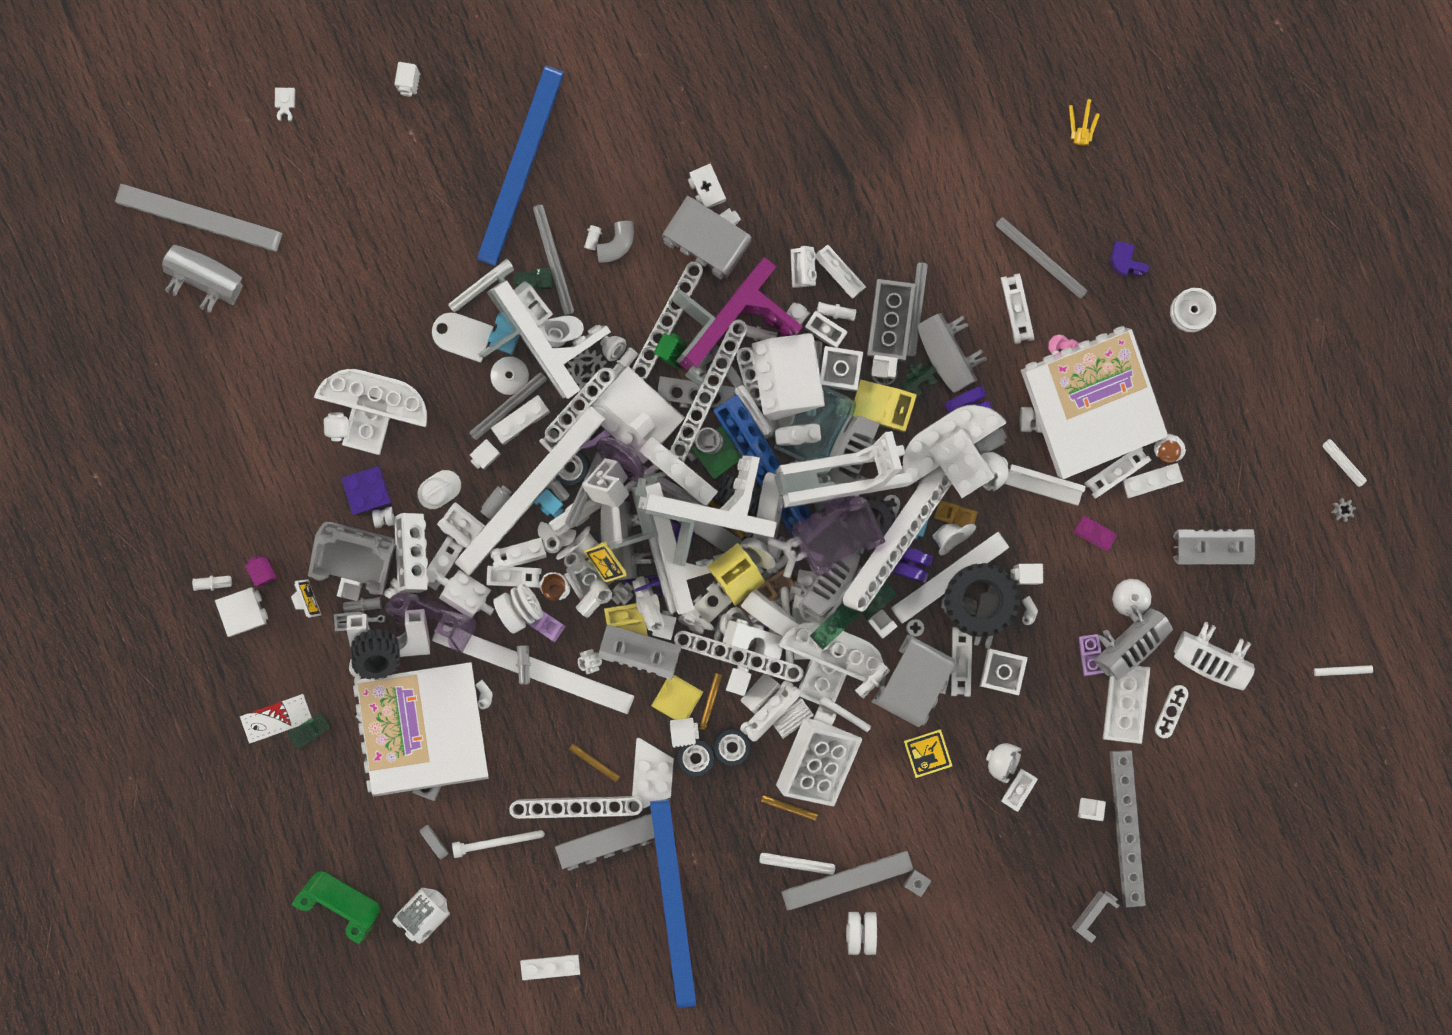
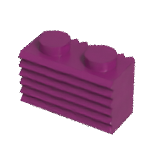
[1073,516,1117,551]
[245,556,277,586]

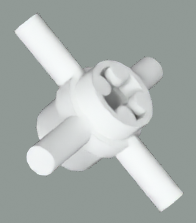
[767,521,823,578]

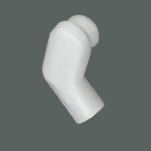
[694,352,714,378]

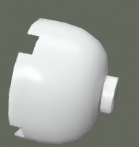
[981,452,1009,491]
[1112,579,1152,617]
[986,743,1021,783]

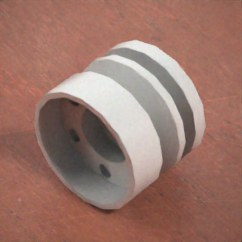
[494,583,543,634]

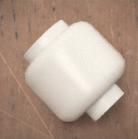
[324,412,349,441]

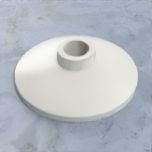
[491,357,529,395]

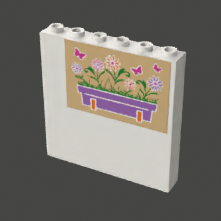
[1021,326,1168,479]
[353,662,489,797]

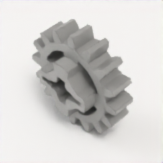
[567,349,607,390]

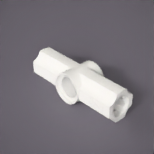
[549,496,602,537]
[632,576,664,632]

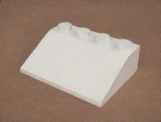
[752,333,825,421]
[592,367,685,464]
[776,718,862,806]

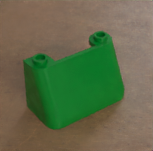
[292,871,381,944]

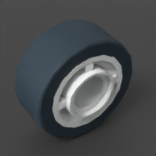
[555,451,590,485]
[714,729,750,766]
[678,740,714,777]

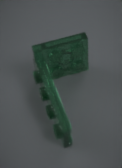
[809,581,898,650]

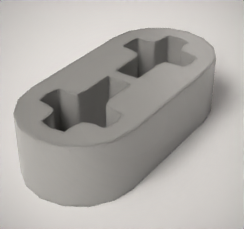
[419,824,449,860]

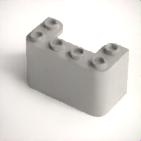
[662,196,751,280]

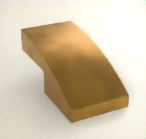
[934,500,978,527]

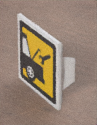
[291,579,321,618]

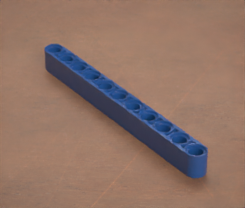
[477,65,564,266]
[650,799,696,1009]

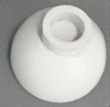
[600,336,626,361]

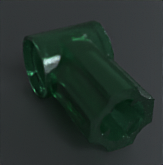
[514,268,553,290]

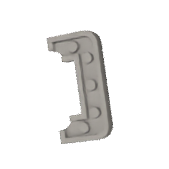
[308,522,396,595]

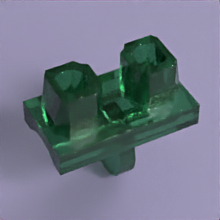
[901,363,938,397]

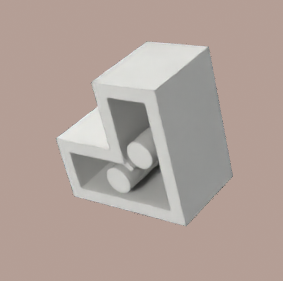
[582,458,629,508]

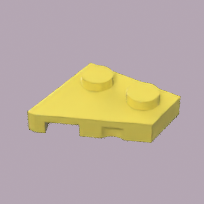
[604,603,648,636]

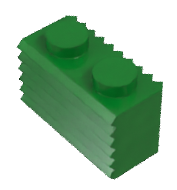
[653,333,687,369]

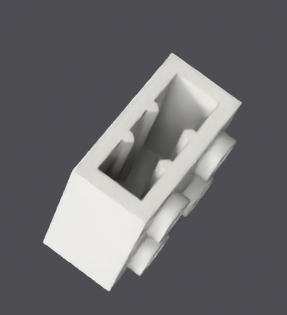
[215,587,268,637]

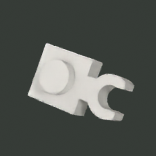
[275,88,295,121]

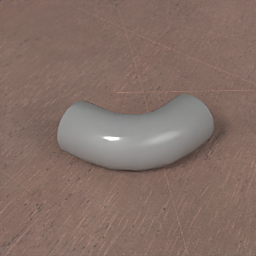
[597,221,634,263]

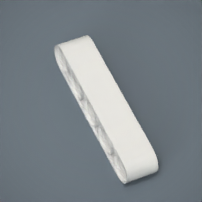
[737,347,779,439]
[545,368,616,442]
[753,472,783,547]

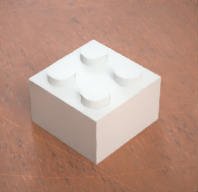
[820,346,863,392]
[979,649,1027,695]

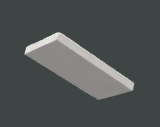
[1103,666,1150,744]

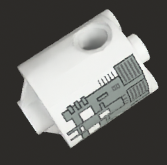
[393,888,450,944]

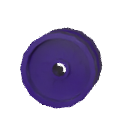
[944,386,993,413]
[891,547,934,583]

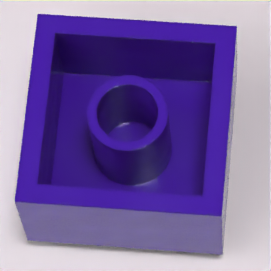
[341,466,392,516]

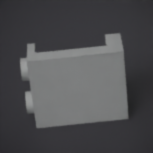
[1071,891,1120,943]

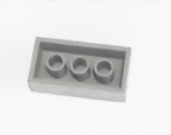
[867,279,916,362]

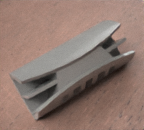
[162,245,243,313]
[917,313,987,392]
[828,414,879,485]
[600,501,653,581]
[1173,529,1255,564]
[790,544,862,625]
[1094,605,1173,681]
[598,624,682,680]

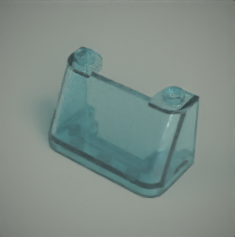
[774,386,856,462]

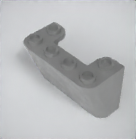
[871,634,956,727]

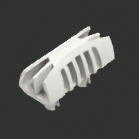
[1173,622,1255,690]

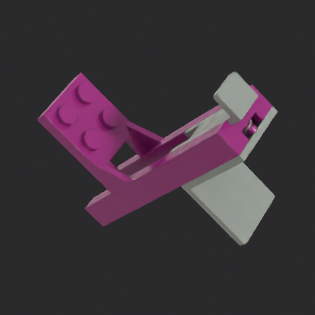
[671,257,803,386]

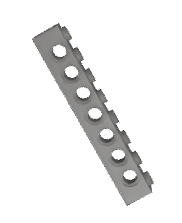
[1110,750,1146,907]

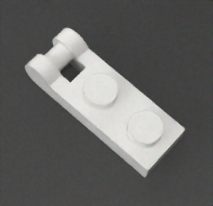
[426,535,464,590]
[489,538,546,571]
[487,566,542,588]

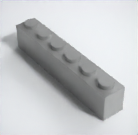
[555,814,655,871]

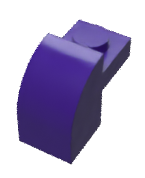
[1110,241,1149,277]

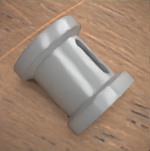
[906,619,924,637]

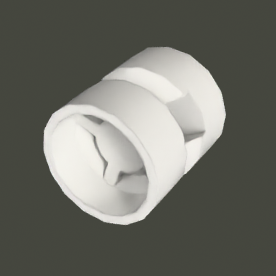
[1020,407,1042,433]

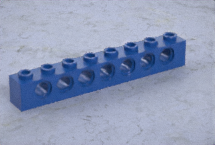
[713,395,818,538]

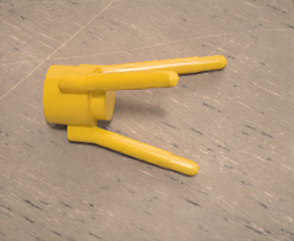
[1069,99,1099,145]

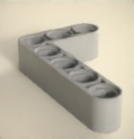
[662,490,742,552]

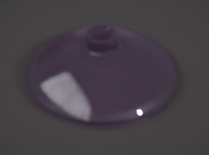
[596,437,644,482]

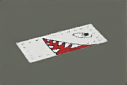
[240,694,313,744]

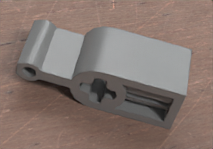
[334,612,387,632]

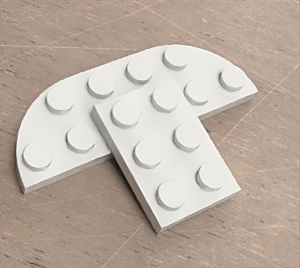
[314,369,427,455]
[903,405,1006,498]
[778,622,886,708]

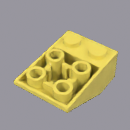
[850,380,917,433]
[707,543,765,606]

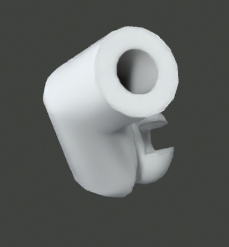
[1021,596,1038,625]
[475,680,493,709]

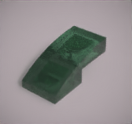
[287,712,330,750]

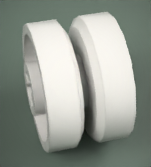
[1170,288,1216,332]
[846,912,877,955]

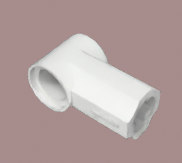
[576,579,612,618]

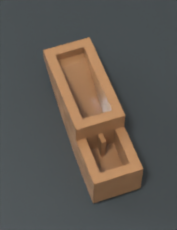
[739,569,796,616]

